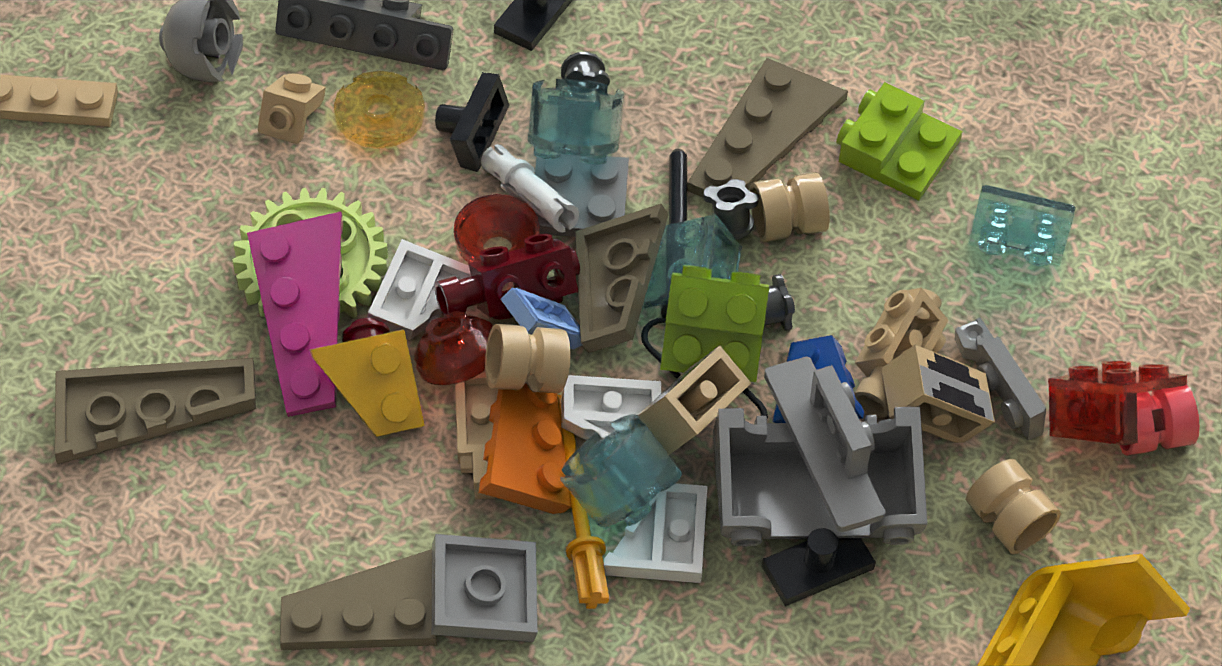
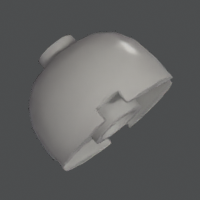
[159,0,243,82]

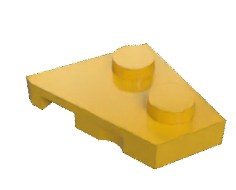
[310,330,425,437]

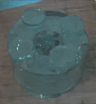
[527,79,624,165]
[560,414,682,529]

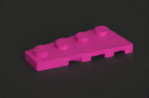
[247,211,343,417]

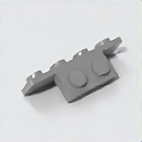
[764,357,885,532]

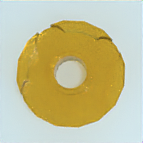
[334,71,425,149]

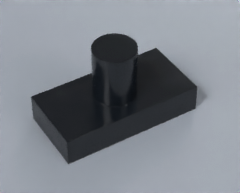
[494,0,573,51]
[435,72,510,172]
[762,528,876,606]

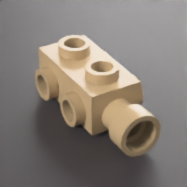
[854,287,948,418]

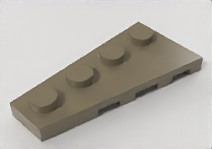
[687,58,848,197]
[55,358,256,465]

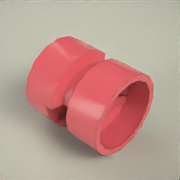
[1111,382,1200,456]

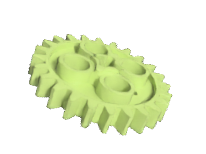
[232,188,388,326]

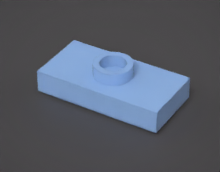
[501,287,582,350]

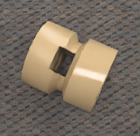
[750,172,830,243]
[485,324,570,393]
[966,459,1061,554]

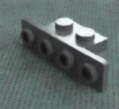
[275,0,453,70]

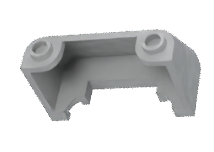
[713,407,927,547]

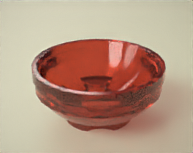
[453,194,540,263]
[414,311,493,385]

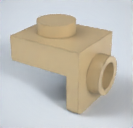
[258,73,326,144]

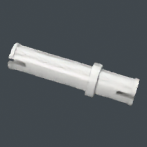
[481,144,579,233]

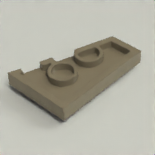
[575,204,669,353]
[280,549,437,650]

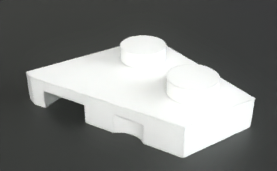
[367,239,471,340]
[561,375,662,473]
[604,482,707,583]

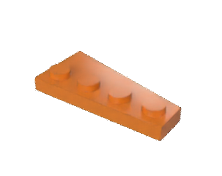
[478,383,571,514]

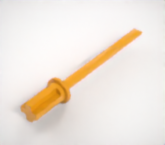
[558,395,609,609]

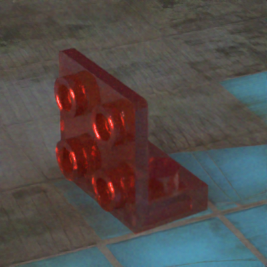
[1048,361,1187,445]

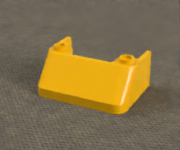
[977,553,1190,666]

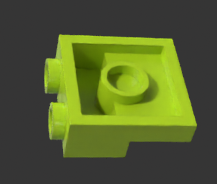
[836,82,963,201]
[660,265,769,382]

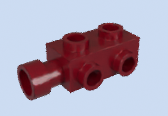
[434,234,580,320]

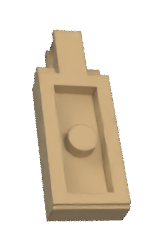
[455,372,498,499]

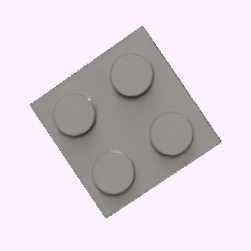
[530,152,629,237]
[431,534,538,642]

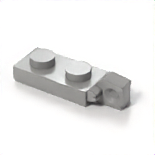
[955,318,1046,440]

